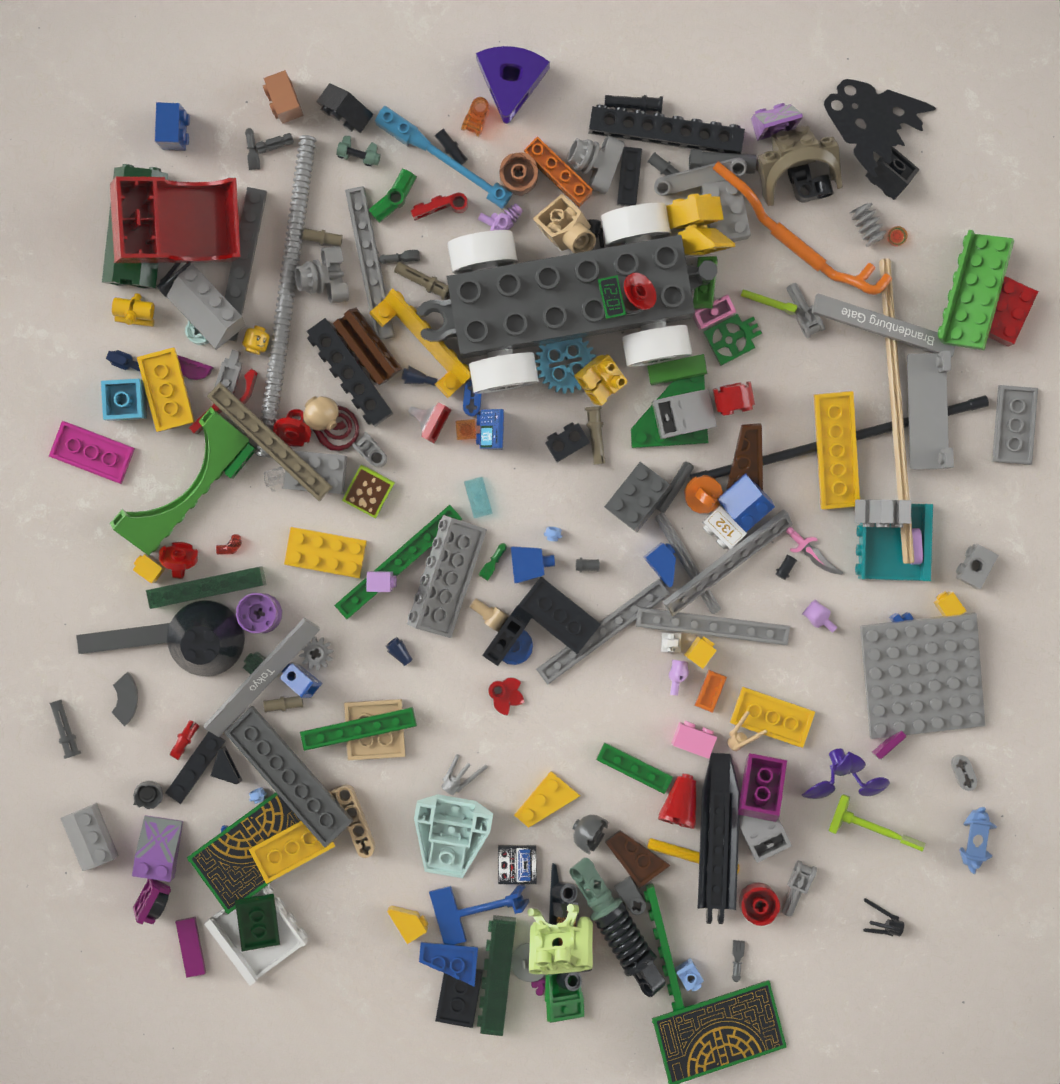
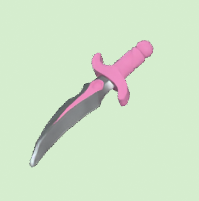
[786,527,843,575]

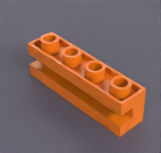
[524,136,593,208]

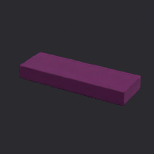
[175,917,206,978]

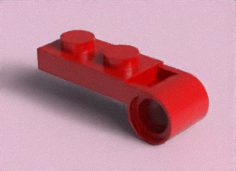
[410,192,468,221]

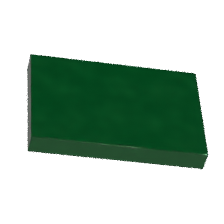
[235,893,280,952]

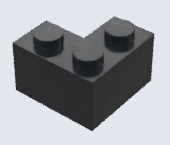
[316,83,374,133]

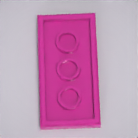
[49,421,135,484]

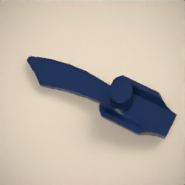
[106,350,140,372]

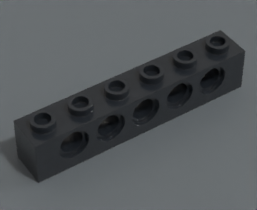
[307,318,394,427]

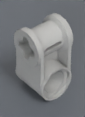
[352,432,387,468]

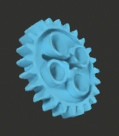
[535,338,596,394]

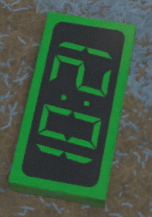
[598,275,626,319]

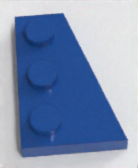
[419,942,478,987]

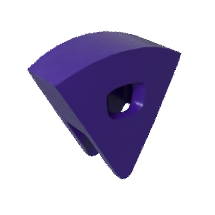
[476,46,550,124]

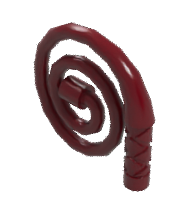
[313,405,360,451]

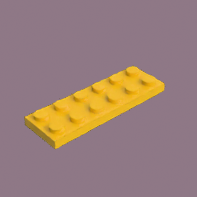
[813,391,860,510]

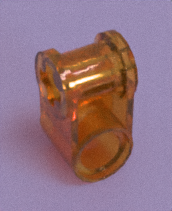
[461,97,490,137]

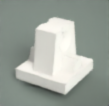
[661,633,681,652]

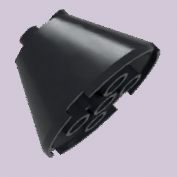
[167,600,245,676]

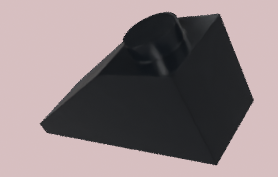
[482,605,533,666]

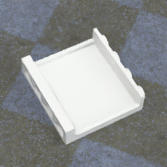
[204,884,308,986]

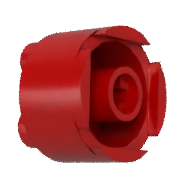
[713,381,755,416]
[739,883,780,926]

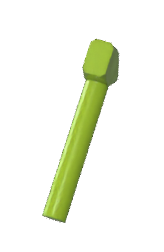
[741,289,798,315]

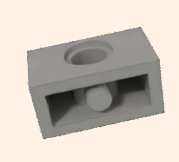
[956,544,999,589]

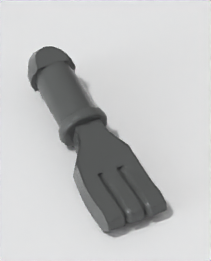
[245,128,260,170]
[379,250,420,264]
[732,940,745,982]

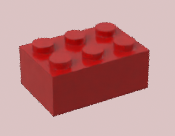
[988,276,1039,346]

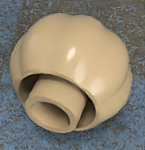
[303,396,339,431]

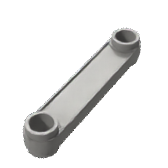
[654,158,747,196]

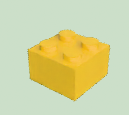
[666,193,724,229]

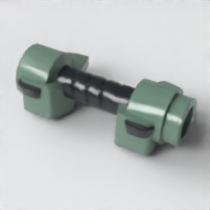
[336,136,381,167]

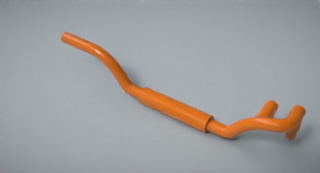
[712,161,892,295]

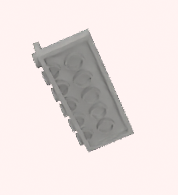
[407,515,487,638]

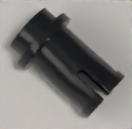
[775,555,797,580]

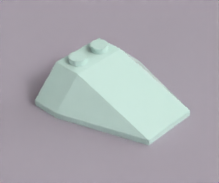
[414,794,493,878]

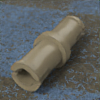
[302,228,343,247]
[263,696,303,713]

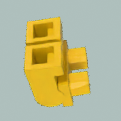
[574,354,628,406]

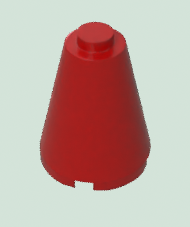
[658,773,696,829]

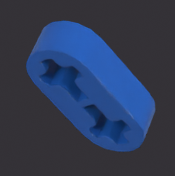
[463,380,482,416]

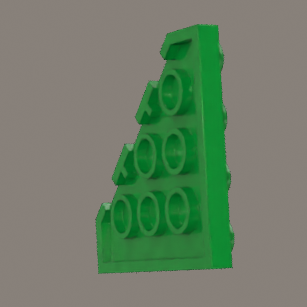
[630,375,708,448]

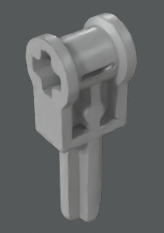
[787,283,825,339]
[782,860,817,916]

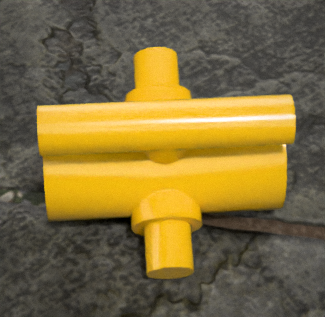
[112,293,155,327]

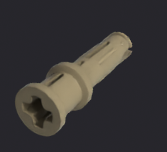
[394,261,449,300]
[585,406,606,465]

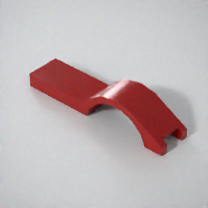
[189,369,258,434]

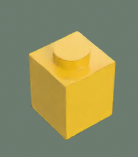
[133,554,166,584]
[933,591,966,616]

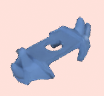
[959,807,997,874]

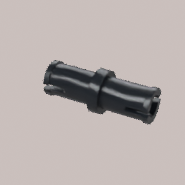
[435,128,468,165]

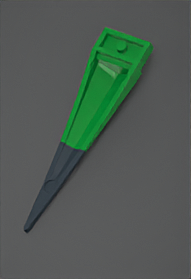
[545,863,584,1023]

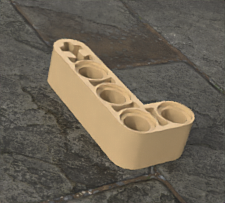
[328,784,375,858]

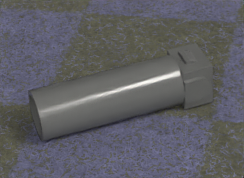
[689,149,756,174]

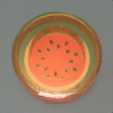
[887,226,908,246]

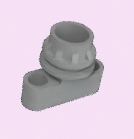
[567,135,624,194]
[295,246,349,303]

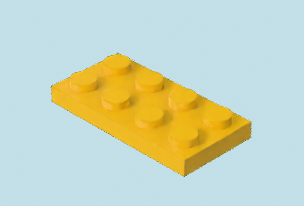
[137,347,195,432]
[284,527,367,578]
[730,686,815,748]
[249,821,335,884]

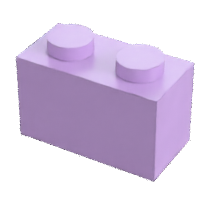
[366,571,397,592]

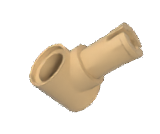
[470,598,509,632]

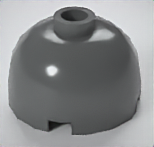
[573,814,608,854]

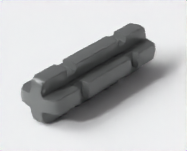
[256,133,294,154]

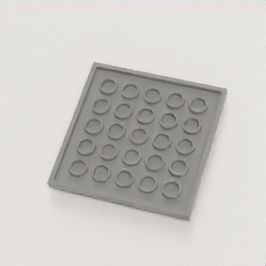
[860,612,985,739]

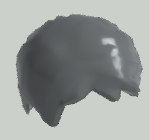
[133,781,163,809]

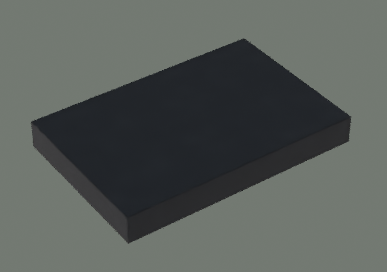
[435,969,483,1028]

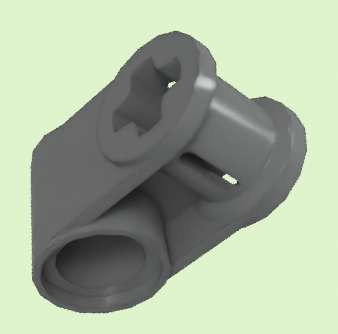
[614,876,646,915]

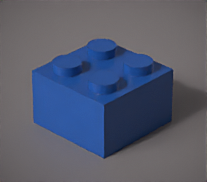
[155,102,190,151]

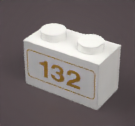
[702,506,747,550]

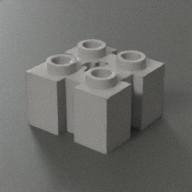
[855,500,911,527]

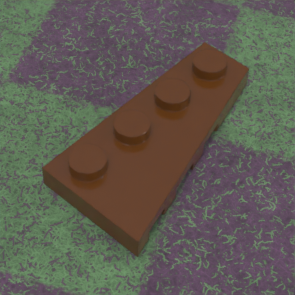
[726,423,763,490]

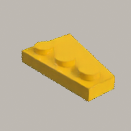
[514,771,580,828]

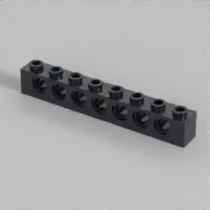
[588,105,745,154]

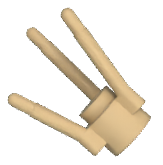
[728,711,767,751]

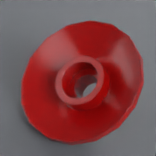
[624,273,657,310]

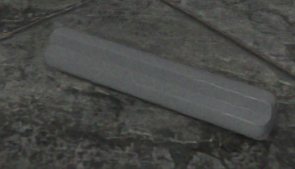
[656,461,694,513]

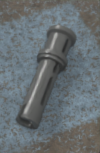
[49,700,81,759]

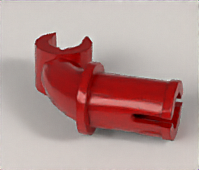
[169,720,199,760]

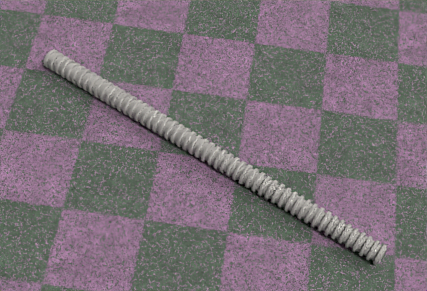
[255,135,316,458]

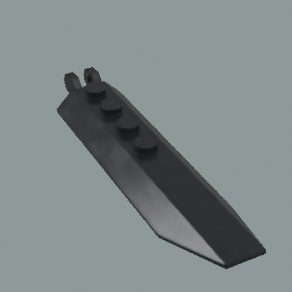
[697,753,740,924]

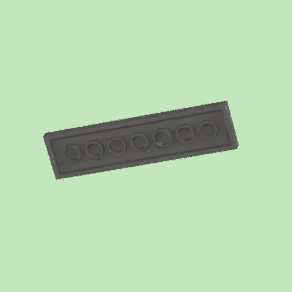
[225,706,354,848]

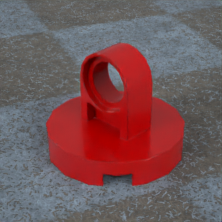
[273,409,312,447]
[159,542,198,579]

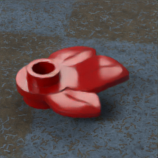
[488,677,524,715]

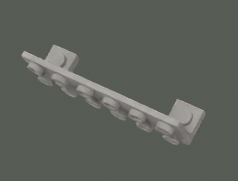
[907,351,954,469]

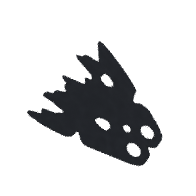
[824,79,936,177]

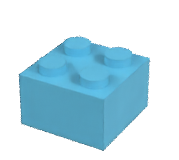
[101,379,147,421]

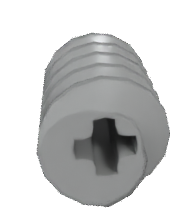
[850,203,887,247]

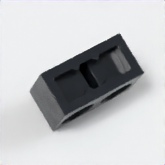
[545,422,590,463]

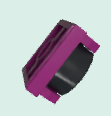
[133,879,171,925]

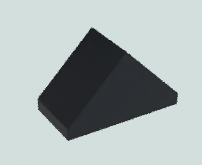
[210,746,242,784]

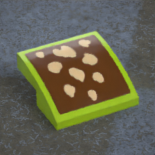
[342,464,395,519]

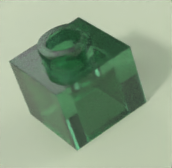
[243,652,266,674]

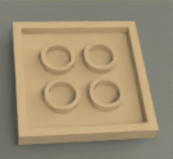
[344,699,406,760]

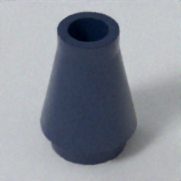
[385,637,412,666]

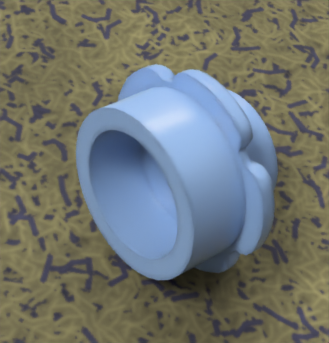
[544,527,562,541]
[249,787,267,804]

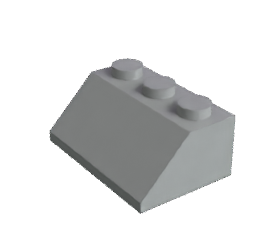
[60,803,119,871]

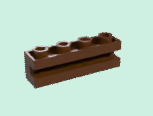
[333,307,402,385]

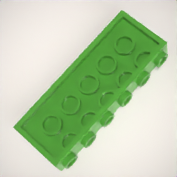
[938,230,1014,350]

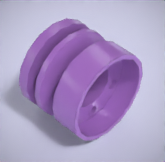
[236,593,282,633]

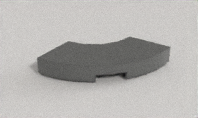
[112,672,138,726]

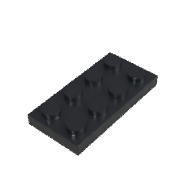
[518,577,601,654]

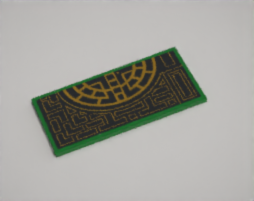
[187,792,301,914]
[652,980,787,1084]

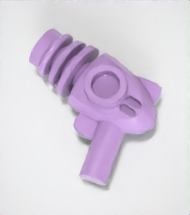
[478,203,523,231]

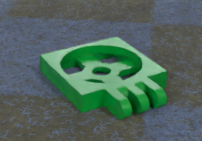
[703,314,762,366]

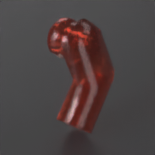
[216,534,242,555]

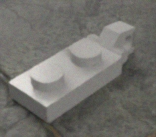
[215,350,242,394]

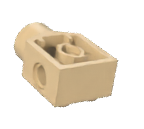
[533,194,596,253]

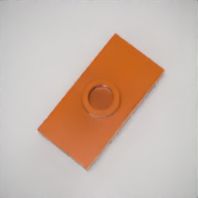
[695,670,727,713]

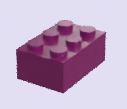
[738,753,787,822]

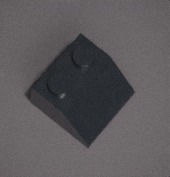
[865,146,920,200]

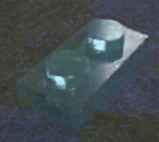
[464,477,493,519]

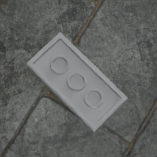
[992,385,1038,465]

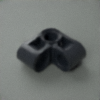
[787,164,834,203]

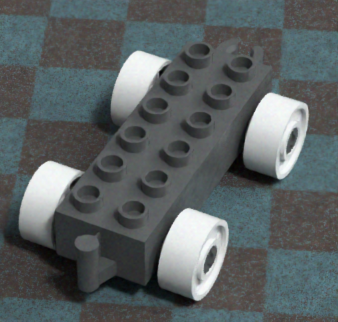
[417,203,717,394]

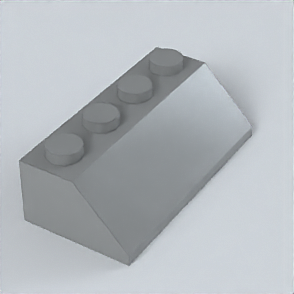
[167,264,246,350]

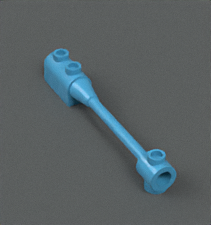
[375,106,513,209]

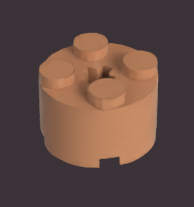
[499,152,538,196]

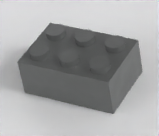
[604,462,672,533]

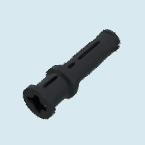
[604,95,663,114]

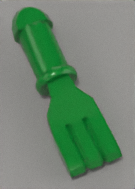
[478,543,507,581]

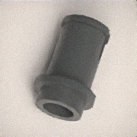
[576,557,600,573]

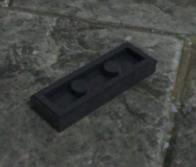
[617,147,642,206]

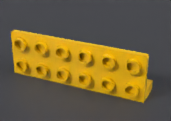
[369,288,471,398]

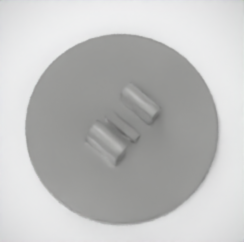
[511,943,545,982]

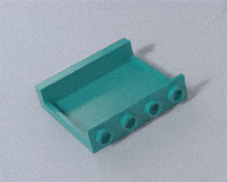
[855,504,933,581]

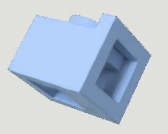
[675,958,704,991]

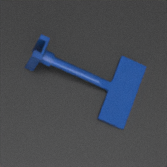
[429,884,529,945]

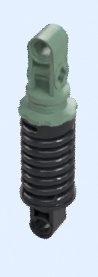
[569,858,666,997]

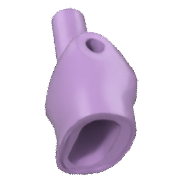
[802,599,837,633]
[669,660,689,696]

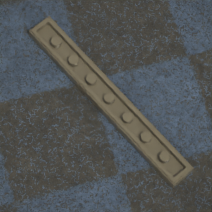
[207,382,333,501]

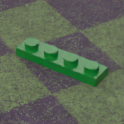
[596,742,673,794]

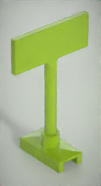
[828,794,926,852]

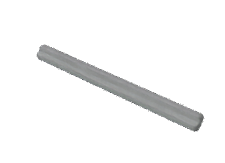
[655,513,721,614]

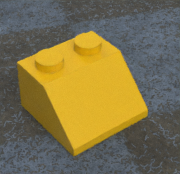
[678,225,736,255]

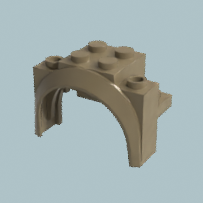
[756,126,843,206]

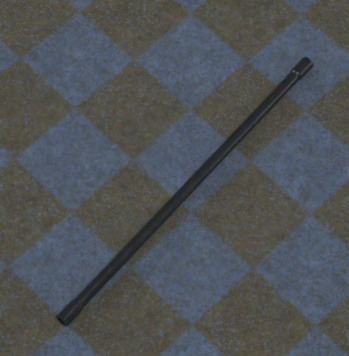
[690,395,989,480]

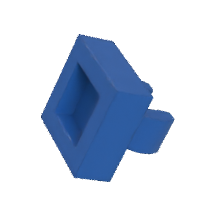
[889,612,914,622]

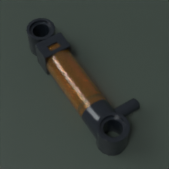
[552,882,592,991]

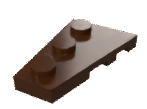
[605,830,670,888]

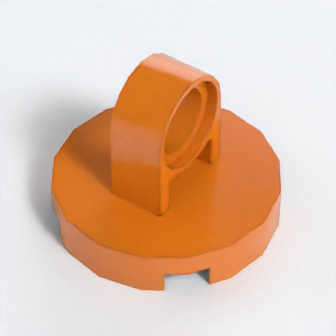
[684,475,723,514]

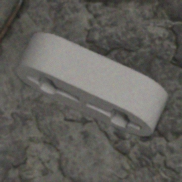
[951,755,977,791]

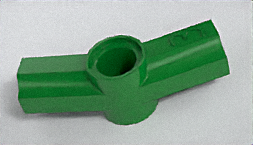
[368,168,417,223]

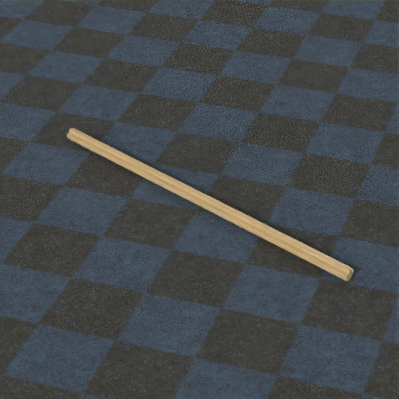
[879,259,915,564]

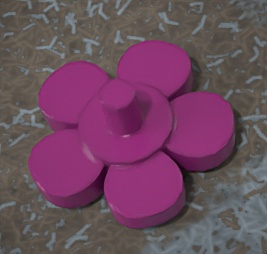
[531,976,546,996]

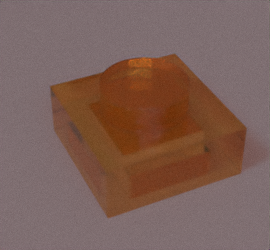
[456,419,476,440]

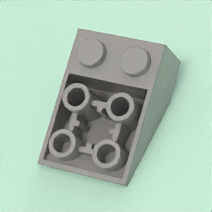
[652,389,717,440]
[739,815,792,863]

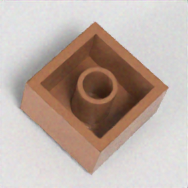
[262,70,304,124]

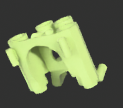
[528,904,593,975]

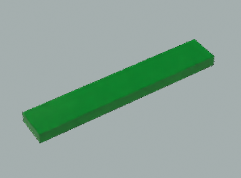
[300,707,417,751]

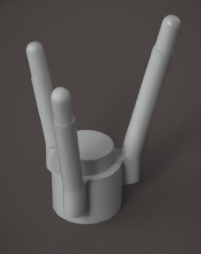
[442,754,488,795]

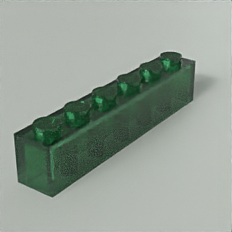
[146,566,267,609]
[477,915,516,1036]

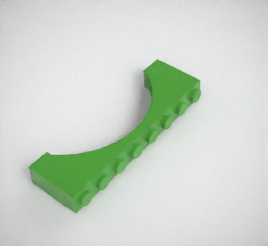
[110,407,250,556]

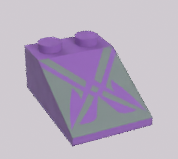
[751,103,803,141]
[132,815,183,882]

